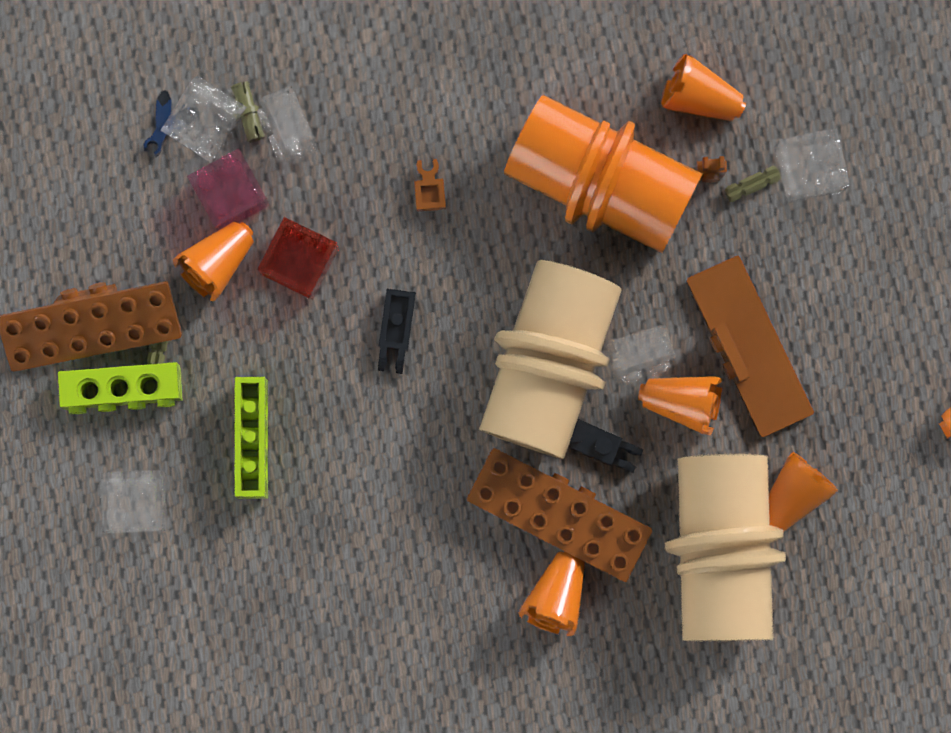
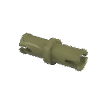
[231,81,265,143]

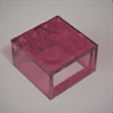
[187,148,269,231]

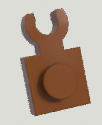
[694,156,727,183]
[414,159,446,212]

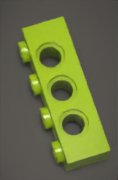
[58,362,183,414]
[235,377,268,499]

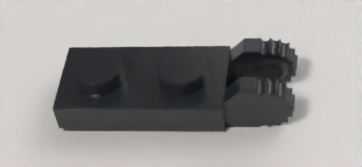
[378,289,416,374]
[568,419,643,473]

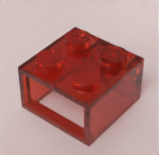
[257,217,339,300]

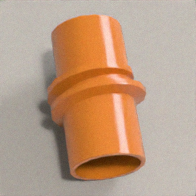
[504,95,702,253]

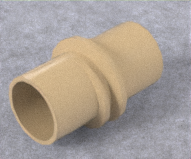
[479,260,622,459]
[665,454,785,641]

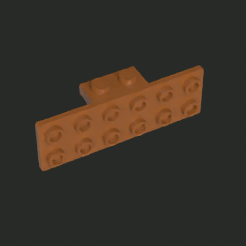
[686,255,814,438]
[0,281,182,372]
[467,448,653,582]

